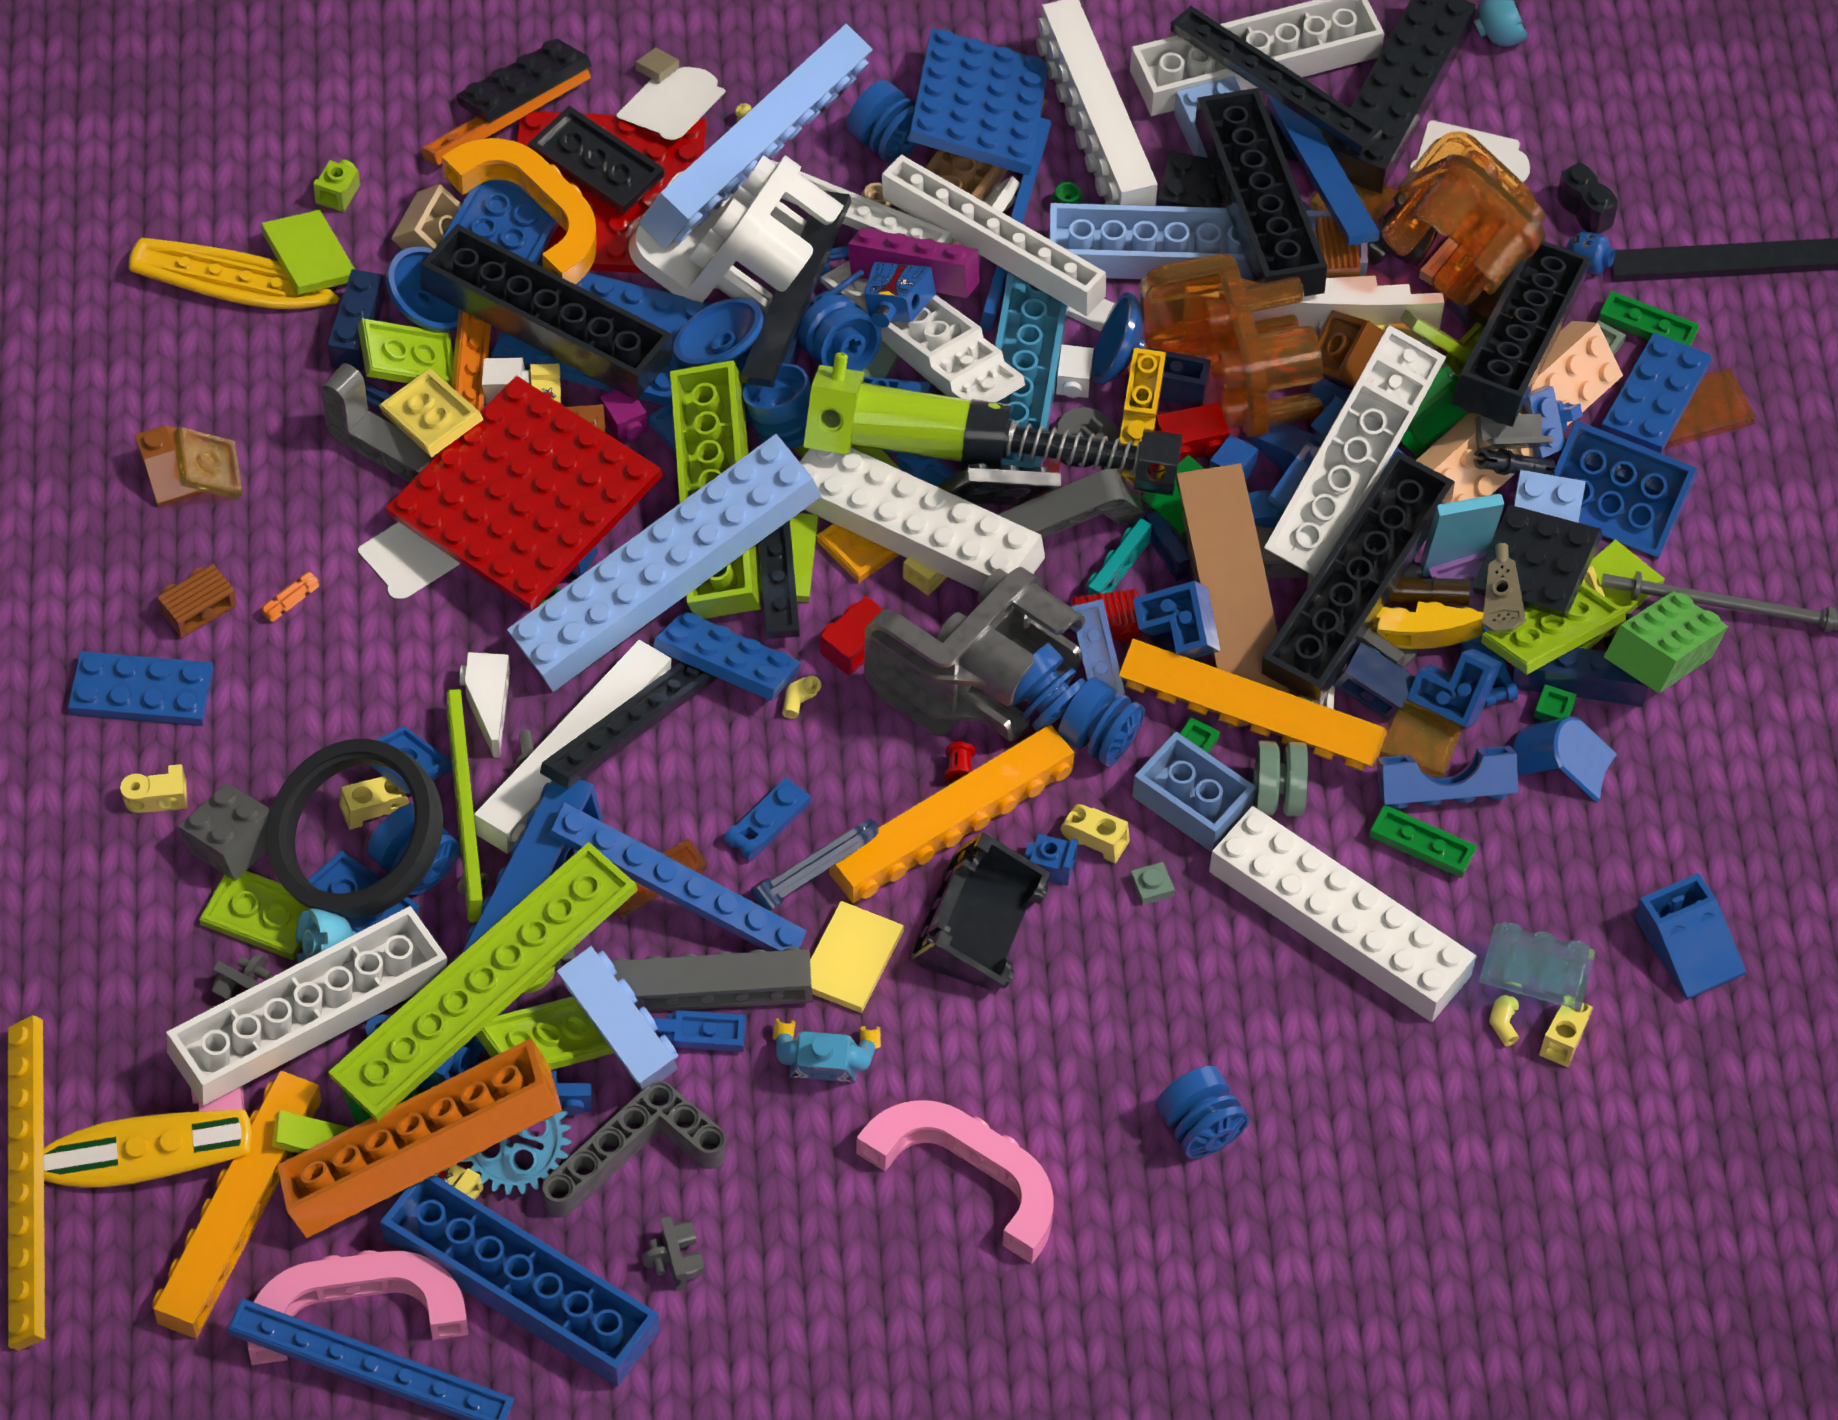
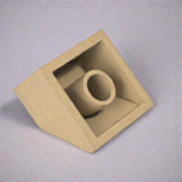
[391,184,462,250]

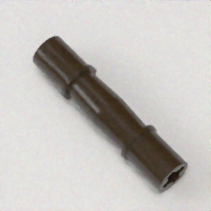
[1386,576,1470,605]

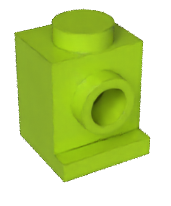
[313,159,360,212]

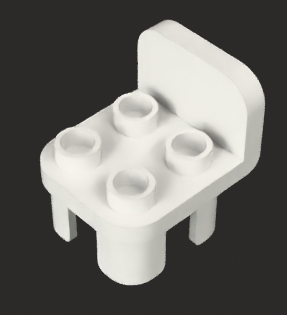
[629,155,844,317]

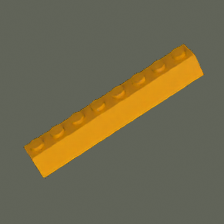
[1119,639,1387,772]
[829,724,1075,903]
[152,1070,322,1339]

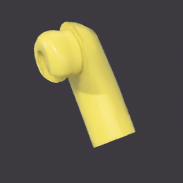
[782,675,821,719]

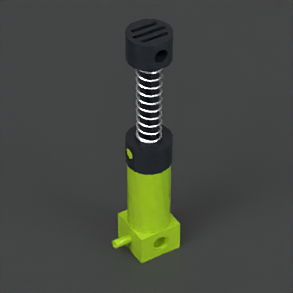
[803,352,1183,496]

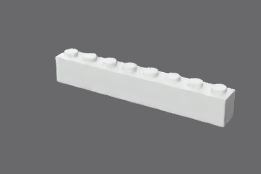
[882,155,1106,317]
[474,640,671,854]

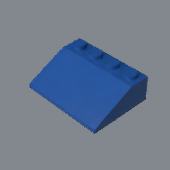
[1553,420,1698,558]

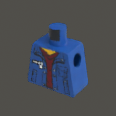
[865,262,936,328]

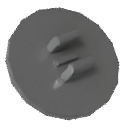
[1057,407,1119,442]

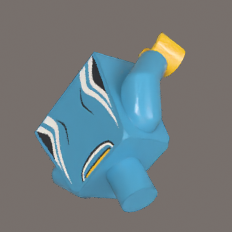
[772,1018,881,1083]

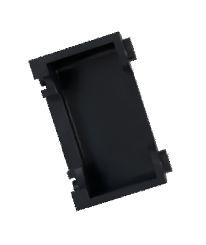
[909,832,1050,991]

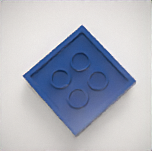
[442,180,559,264]

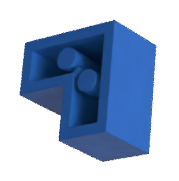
[1133,581,1221,659]
[1407,649,1503,727]

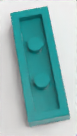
[1086,518,1152,596]

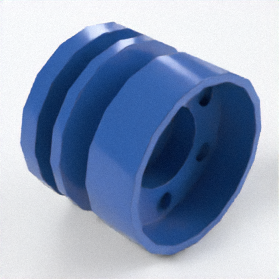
[846,80,918,164]
[742,363,811,449]
[1011,642,1086,732]
[1058,677,1145,767]
[368,803,460,895]
[1156,1066,1250,1159]

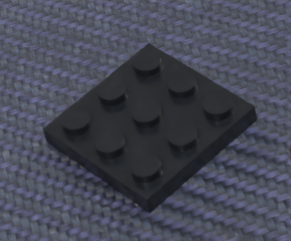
[936,464,1061,506]
[1472,504,1603,618]

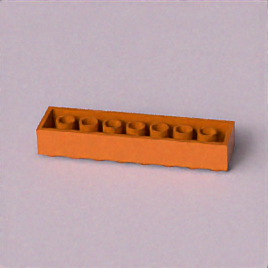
[277,1038,562,1238]

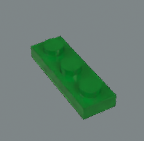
[1598,290,1700,347]
[1369,804,1477,878]

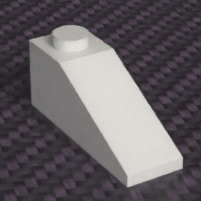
[460,652,510,758]

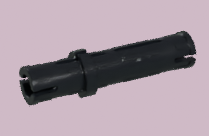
[1473,448,1556,475]

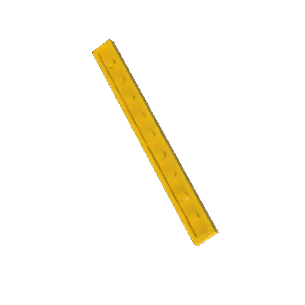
[8,1015,45,1351]

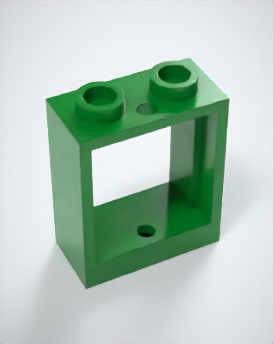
[1400,365,1468,457]

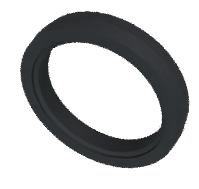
[266,739,443,919]

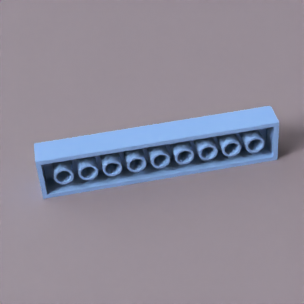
[638,24,873,250]
[1049,203,1368,282]
[507,434,822,692]

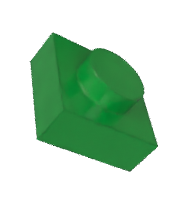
[1534,684,1577,721]
[1180,717,1220,754]

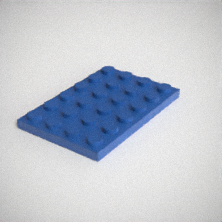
[908,28,1048,175]

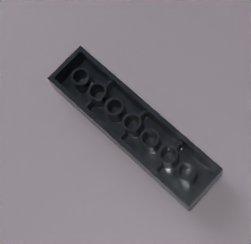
[1329,0,1476,194]
[1195,88,1328,303]
[421,224,673,400]
[1451,237,1592,427]
[1261,451,1455,704]

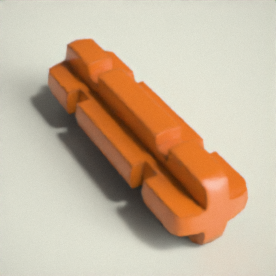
[261,571,319,622]

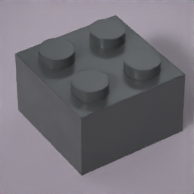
[178,782,271,881]

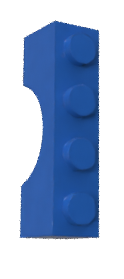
[1377,746,1518,808]

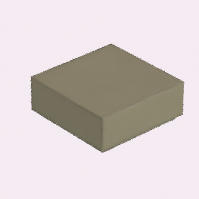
[636,47,679,83]

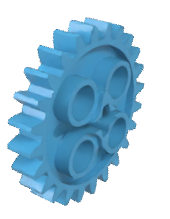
[461,1100,572,1195]

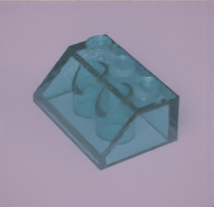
[1479,922,1596,1010]

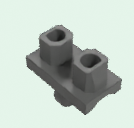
[211,954,272,1000]
[642,1216,704,1291]

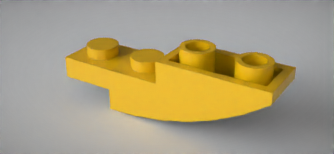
[1115,348,1166,481]
[1370,601,1484,649]

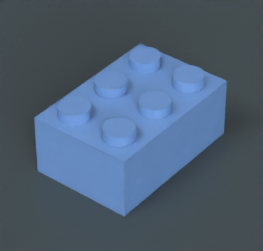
[1132,732,1257,852]

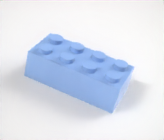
[557,946,679,1090]

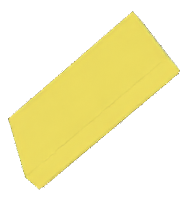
[379,369,483,457]
[810,901,904,1014]

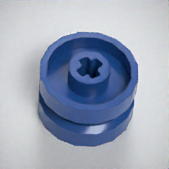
[798,295,882,371]

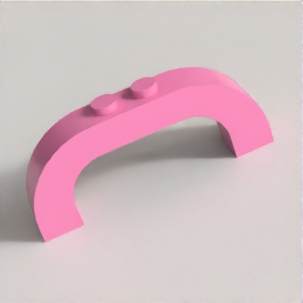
[856,1100,1053,1264]
[248,1250,468,1365]

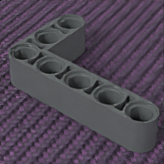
[321,363,441,483]
[997,469,1146,539]
[543,1081,726,1218]

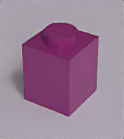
[600,390,647,442]

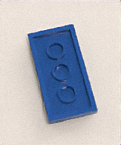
[1601,333,1713,453]
[653,611,801,701]
[68,651,214,726]

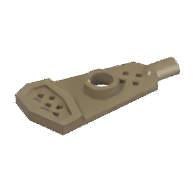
[1482,543,1526,633]

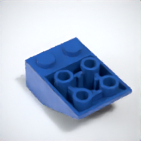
[1634,873,1746,1000]

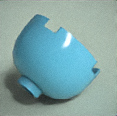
[1474,0,1529,46]
[296,908,356,963]

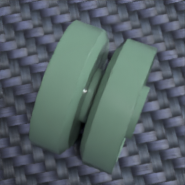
[1252,740,1308,817]

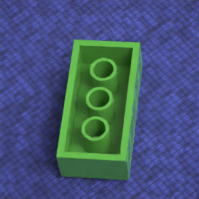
[1604,591,1729,693]

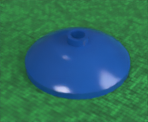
[386,246,459,332]
[1091,292,1145,385]
[673,298,764,368]

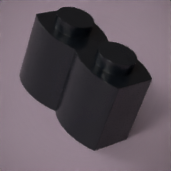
[1557,162,1618,234]

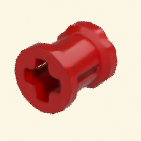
[944,741,976,784]

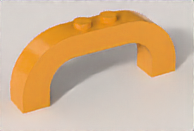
[442,138,596,284]

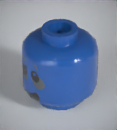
[1566,231,1615,275]

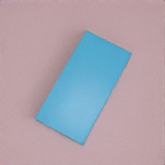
[1420,494,1504,576]

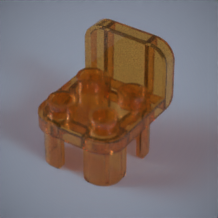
[1382,131,1546,305]
[1139,254,1323,438]

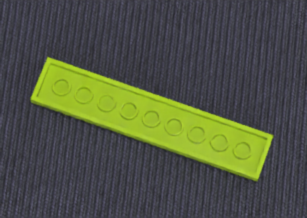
[328,842,638,1122]

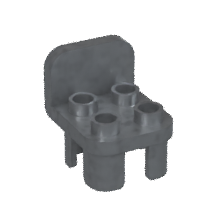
[864,567,1085,741]

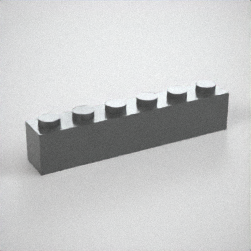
[611,947,813,1012]

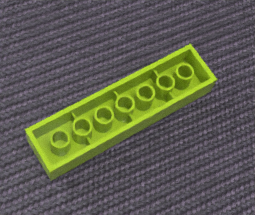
[670,360,761,619]

